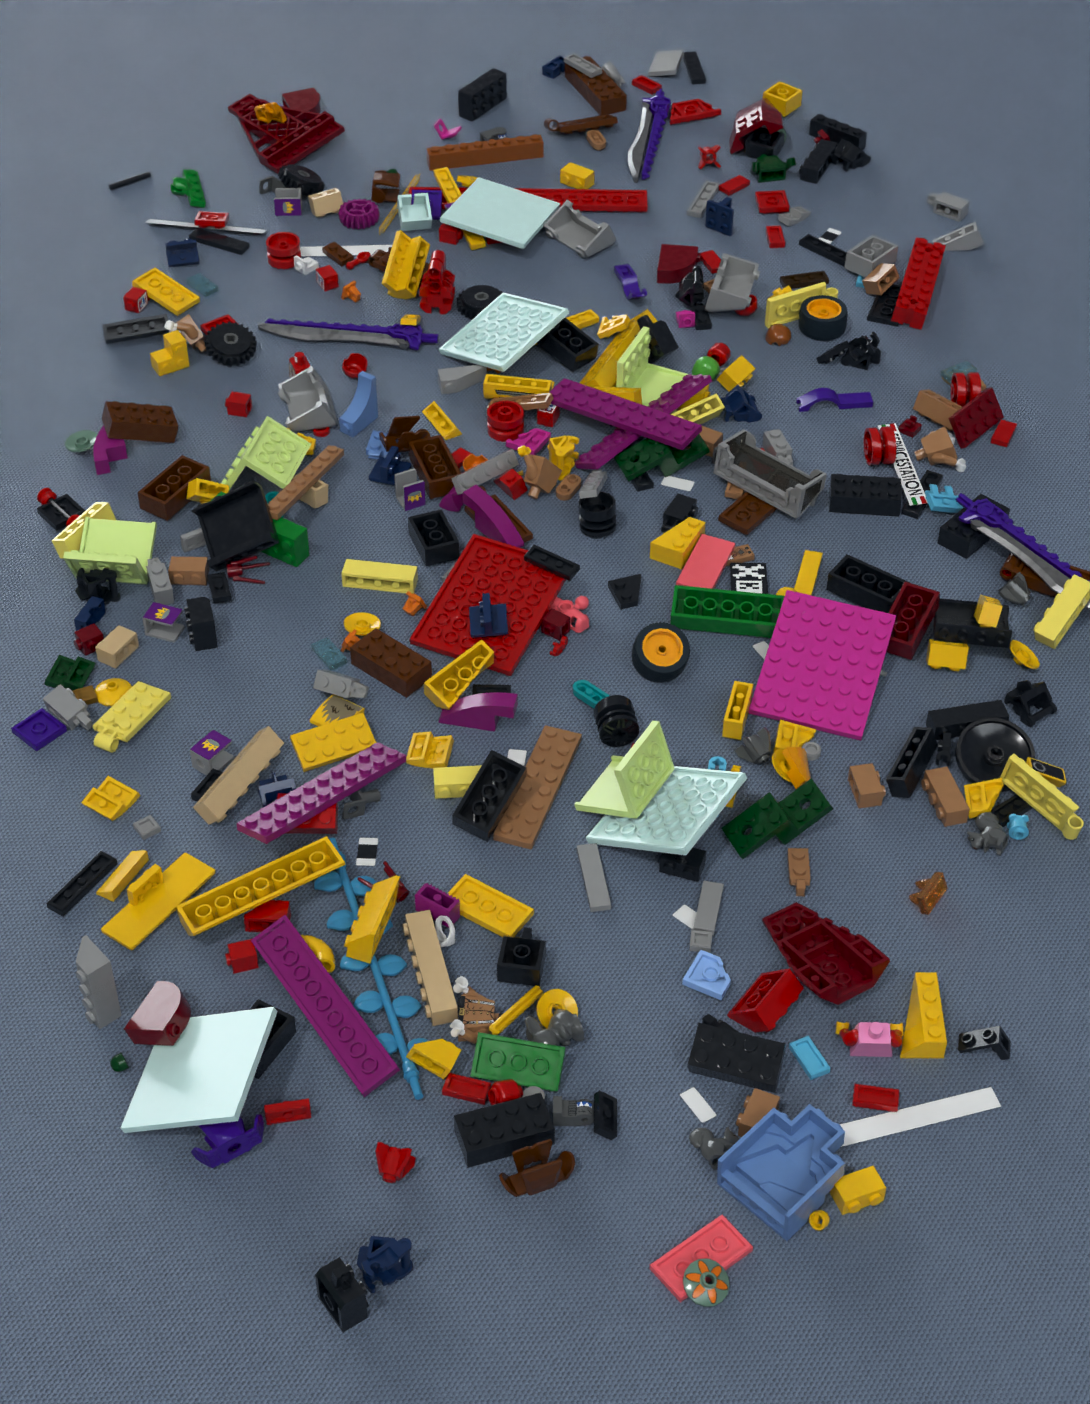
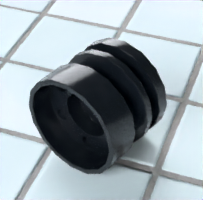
[578,492,616,537]
[594,695,639,747]

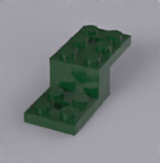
[614,434,710,482]
[721,778,834,859]

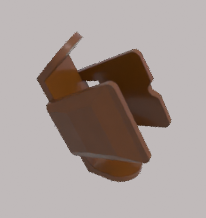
[371,170,401,203]
[379,416,430,452]
[499,1139,575,1197]

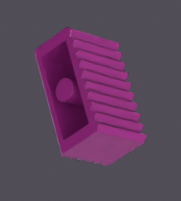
[414,883,460,928]

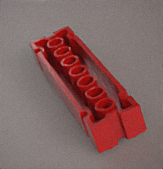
[891,237,946,330]

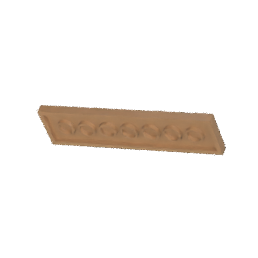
[493,725,582,850]

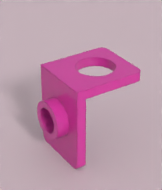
[434,118,462,140]

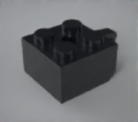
[746,127,784,158]
[634,315,679,364]
[184,597,218,651]
[497,927,546,986]
[315,1257,369,1333]

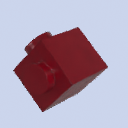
[541,608,570,641]
[74,623,104,656]

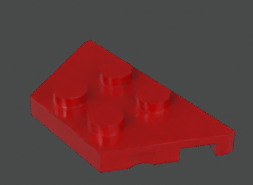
[670,99,721,125]

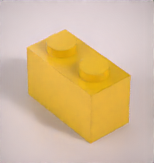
[560,162,595,189]
[717,355,756,392]
[926,639,969,671]
[830,1166,886,1215]

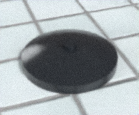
[955,717,1035,792]

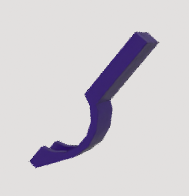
[614,264,647,300]
[796,388,873,412]

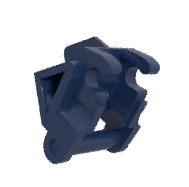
[721,385,762,423]
[256,772,296,808]
[357,1236,413,1293]

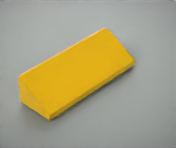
[422,401,462,440]
[96,850,149,902]

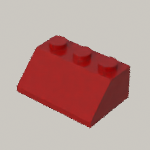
[277,793,338,834]
[727,968,804,1033]

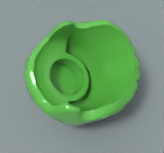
[692,356,720,380]

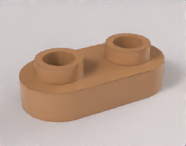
[586,130,606,150]
[556,474,581,501]

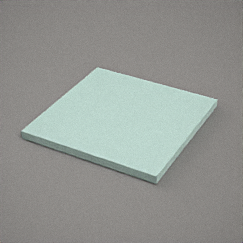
[440,177,560,249]
[439,293,569,372]
[586,766,747,855]
[120,1007,278,1133]

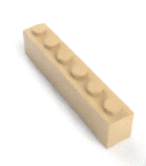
[193,726,284,825]
[402,910,458,1026]

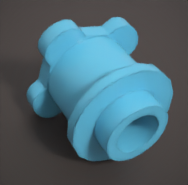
[1007,814,1029,840]

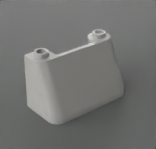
[543,200,616,258]
[705,253,760,312]
[278,366,338,432]

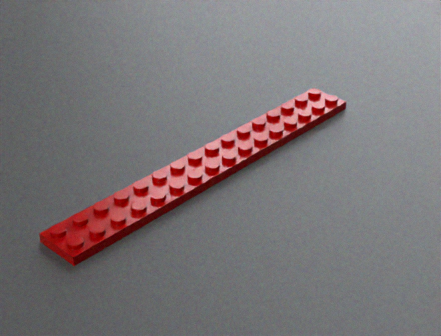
[409,187,647,212]

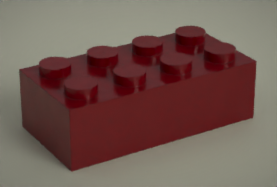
[887,582,940,660]

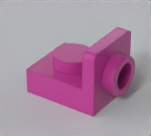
[676,310,695,328]

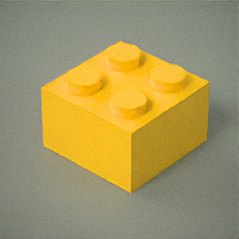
[763,81,803,117]

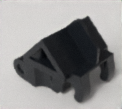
[831,139,871,172]
[675,266,704,307]
[841,332,881,370]
[75,568,121,607]
[1004,680,1057,727]

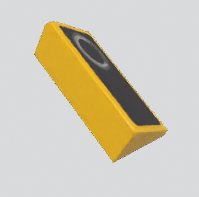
[1026,757,1066,788]

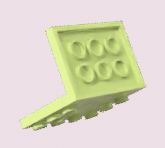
[616,326,688,414]
[221,416,311,490]
[63,517,157,584]
[574,721,675,819]

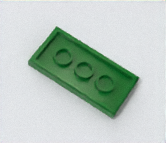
[470,1032,566,1092]

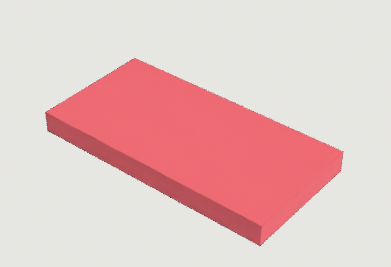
[676,534,735,589]
[650,1215,753,1303]

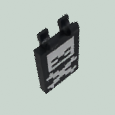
[730,563,768,594]

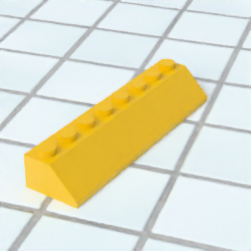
[579,309,657,388]
[176,836,346,936]

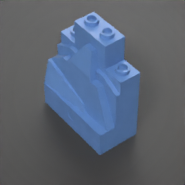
[717,1104,845,1241]

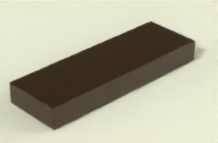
[780,271,829,289]

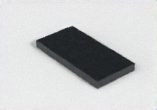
[867,284,901,327]

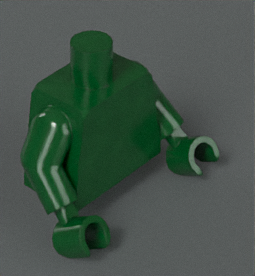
[750,154,796,183]

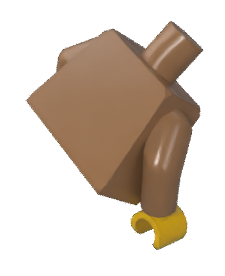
[517,445,562,499]

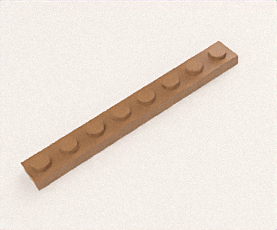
[268,445,344,520]

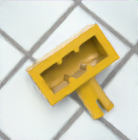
[187,478,229,504]

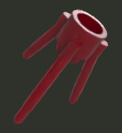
[227,556,270,584]
[357,861,410,903]

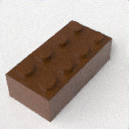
[102,401,179,443]
[408,435,461,499]
[138,455,211,521]
[350,628,432,698]

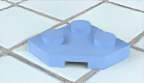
[682,950,731,1000]

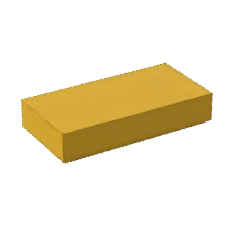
[400,314,421,325]

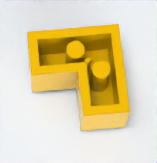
[150,330,190,376]

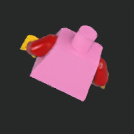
[835,1021,904,1057]

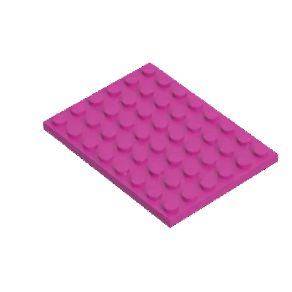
[749,590,896,741]

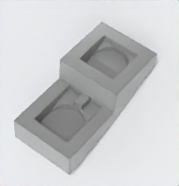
[778,206,811,226]

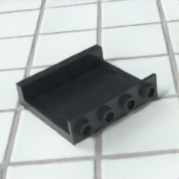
[192,481,280,571]
[933,598,1012,648]

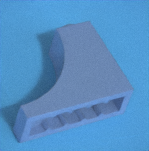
[339,371,378,437]

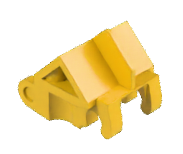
[547,435,579,480]

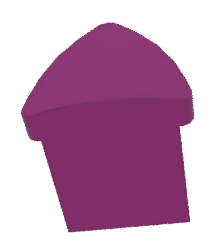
[439,486,464,512]

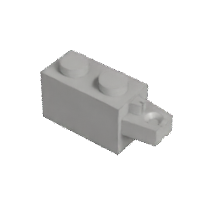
[927,192,970,222]
[762,429,793,466]
[146,557,174,605]
[313,669,369,698]
[43,684,93,731]

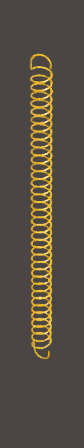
[379,174,420,235]

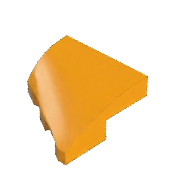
[254,102,287,123]
[782,747,811,789]

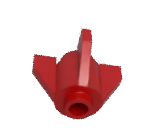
[698,145,721,169]
[375,1142,416,1183]

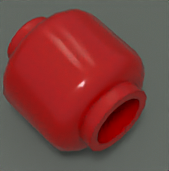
[707,342,731,367]
[488,1079,523,1105]

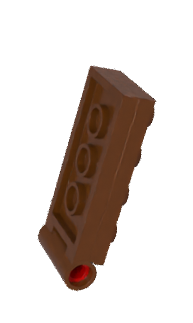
[999,552,1090,597]

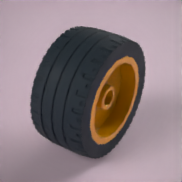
[799,295,848,341]
[632,622,690,683]

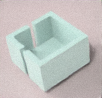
[397,193,432,231]

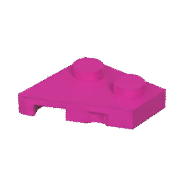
[506,428,551,455]

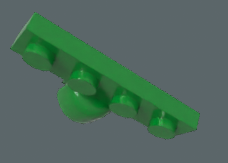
[171,169,206,208]

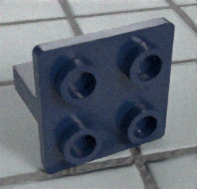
[705,197,734,236]
[165,238,199,267]
[368,446,412,486]
[469,593,508,638]

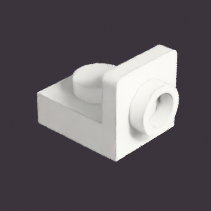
[294,255,319,275]

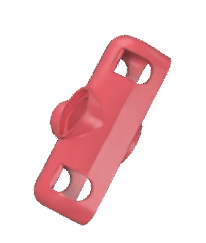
[548,596,589,633]

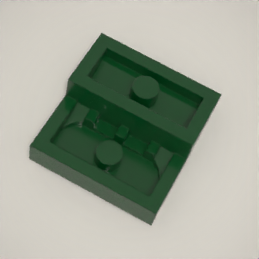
[44,654,96,691]

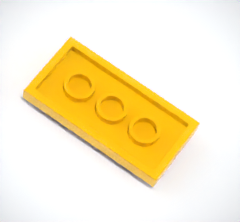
[132,267,200,316]
[290,713,376,772]
[447,874,534,937]

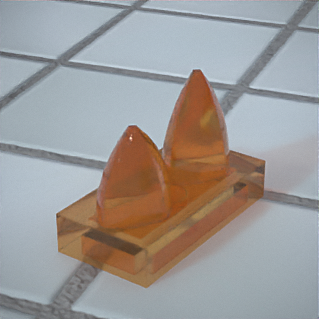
[909,872,948,915]

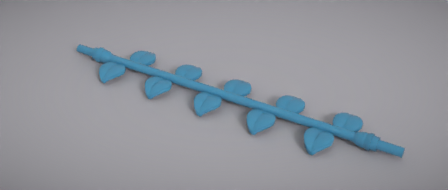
[314,838,429,1100]

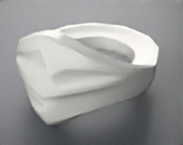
[435,915,455,947]

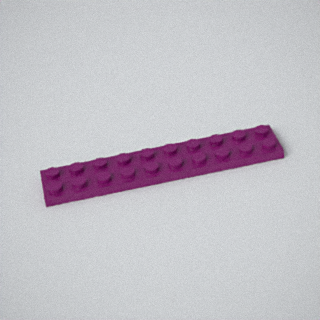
[575,374,712,470]
[549,378,702,450]
[237,742,406,844]
[251,915,400,1097]

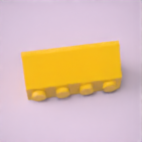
[344,875,400,964]

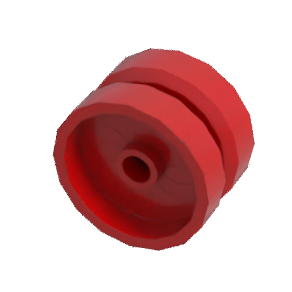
[266,232,301,269]
[951,372,981,407]
[487,400,524,442]
[864,426,896,466]

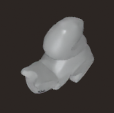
[602,61,626,88]

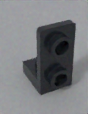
[958,1025,1011,1060]

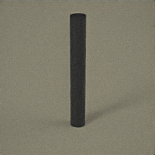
[109,171,151,190]

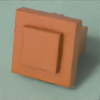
[341,280,361,302]
[402,591,427,616]
[340,629,360,652]

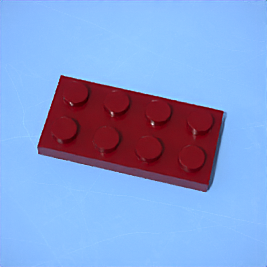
[948,387,1004,448]

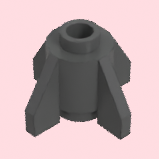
[998,572,1031,605]
[735,727,771,764]

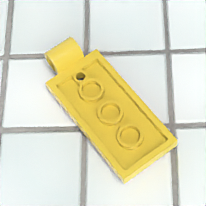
[765,282,838,328]
[93,681,171,753]
[1000,754,1084,840]

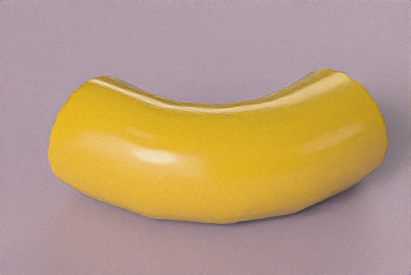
[301,935,335,973]

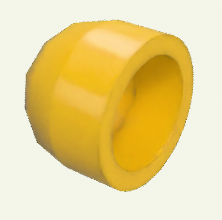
[809,1210,830,1230]

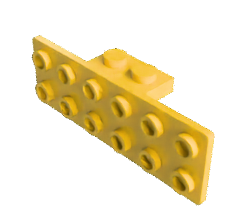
[101,853,215,950]

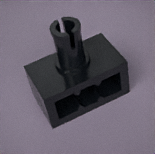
[659,848,706,882]

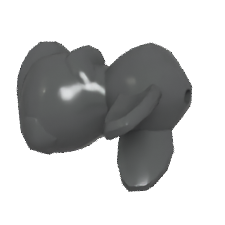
[525,1009,584,1046]

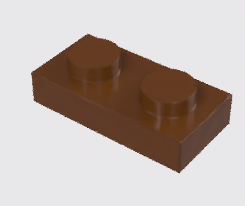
[322,242,354,267]

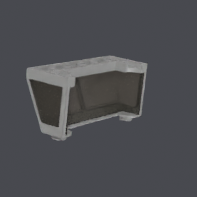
[713,429,827,519]

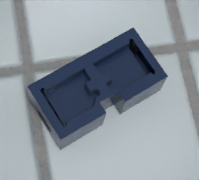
[542,55,565,79]
[74,596,106,631]

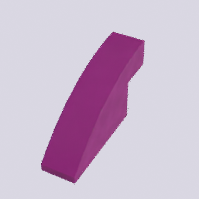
[93,425,128,475]
[463,485,524,548]
[439,692,518,732]

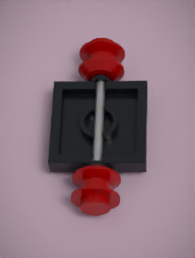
[37,488,85,531]

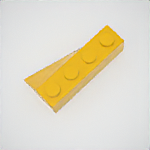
[424,639,494,710]
[900,972,947,1058]

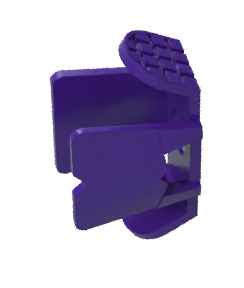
[191,1114,264,1168]

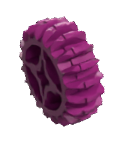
[339,198,380,230]

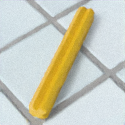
[489,985,543,1035]

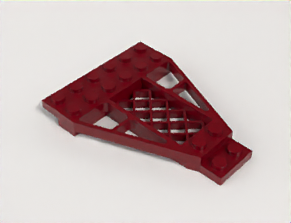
[228,93,345,174]

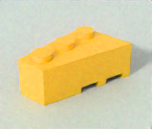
[650,517,706,569]

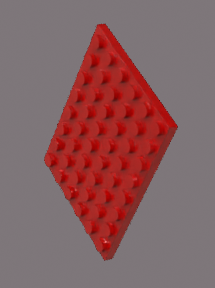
[409,534,566,676]

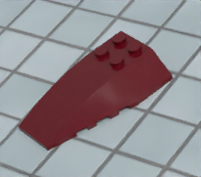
[729,97,783,154]
[762,902,890,1005]

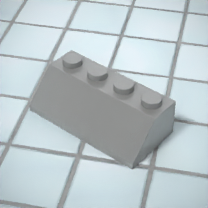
[76,935,122,1029]

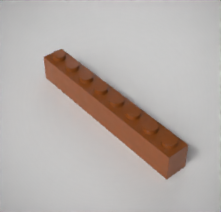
[426,134,544,171]

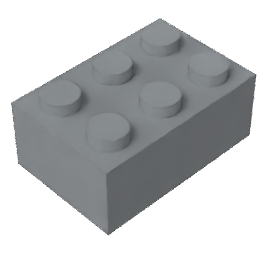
[845,235,898,278]

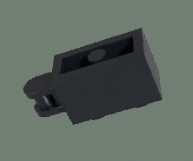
[661,494,698,533]

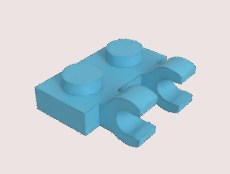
[925,484,964,513]

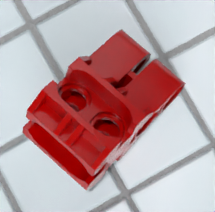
[419,250,455,314]

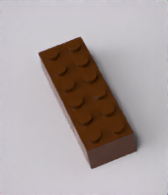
[565,56,627,115]

